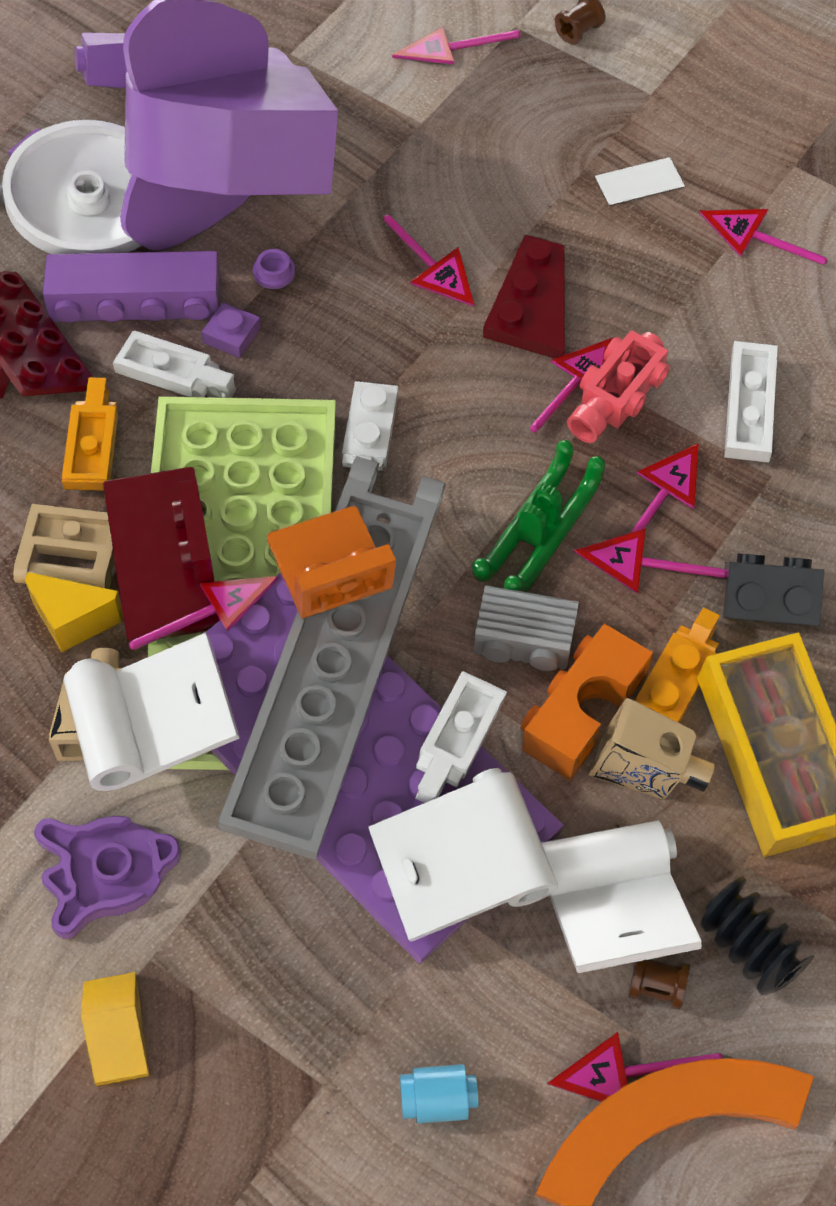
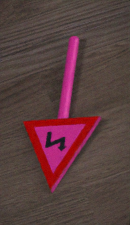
[630,443,699,533]
[573,528,727,594]
[129,576,279,650]
[547,1032,724,1102]

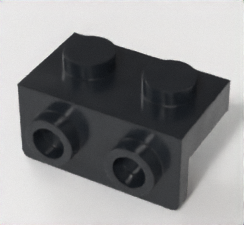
[723,553,824,626]

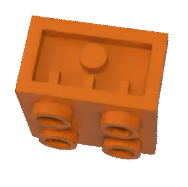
[267,506,396,619]

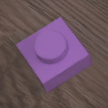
[201,302,261,358]

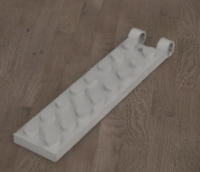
[218,456,446,860]

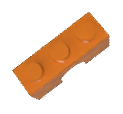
[520,623,653,781]

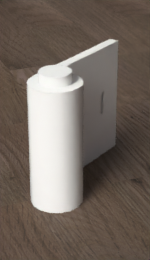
[63,633,240,791]
[368,768,558,942]
[541,820,702,973]

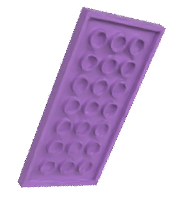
[195,573,564,965]

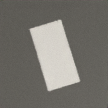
[595,157,685,205]

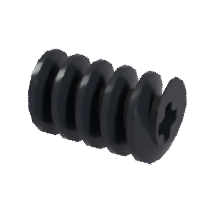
[700,876,814,995]

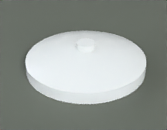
[2,120,142,254]

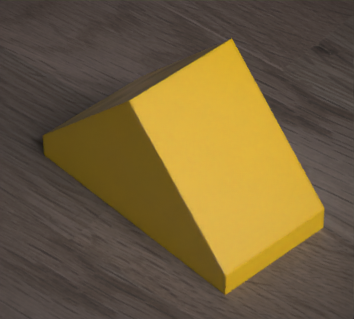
[24,572,123,652]
[81,972,149,1086]

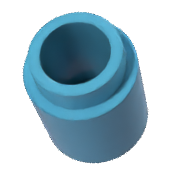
[400,1064,478,1124]

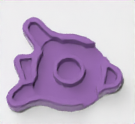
[34,816,181,939]

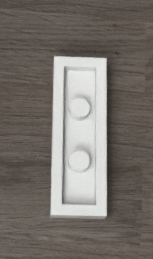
[724,341,778,463]

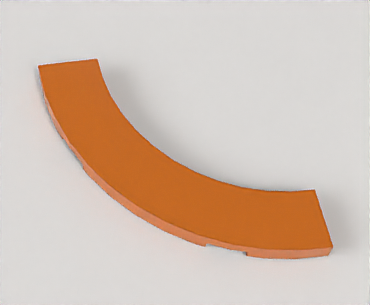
[534,1058,814,1206]

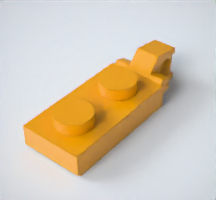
[61,377,118,491]
[634,607,720,723]

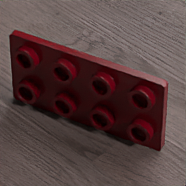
[0,271,94,398]
[103,467,220,644]

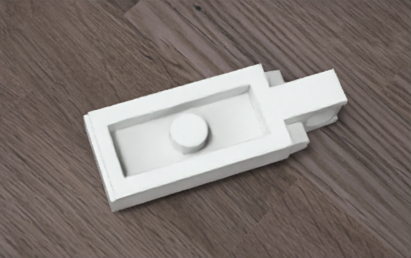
[113,331,236,398]
[342,381,398,471]
[415,671,507,803]

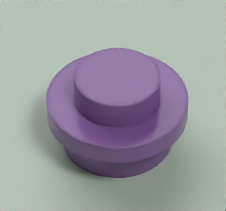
[253,249,295,289]

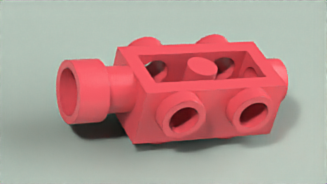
[567,330,670,443]

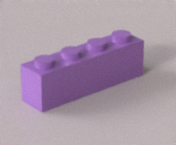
[43,251,221,323]

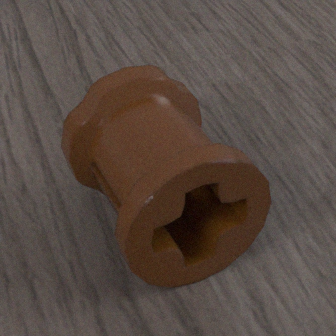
[554,0,606,45]
[628,959,690,1010]

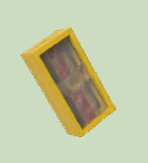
[697,632,836,858]

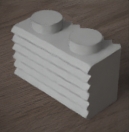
[474,585,579,671]

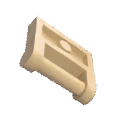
[13,504,115,589]

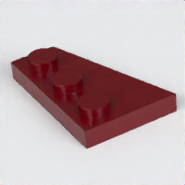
[483,234,565,358]

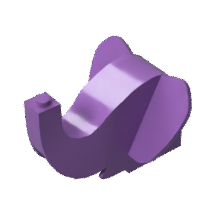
[74,0,338,250]

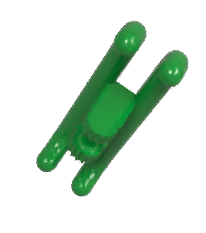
[472,440,605,592]

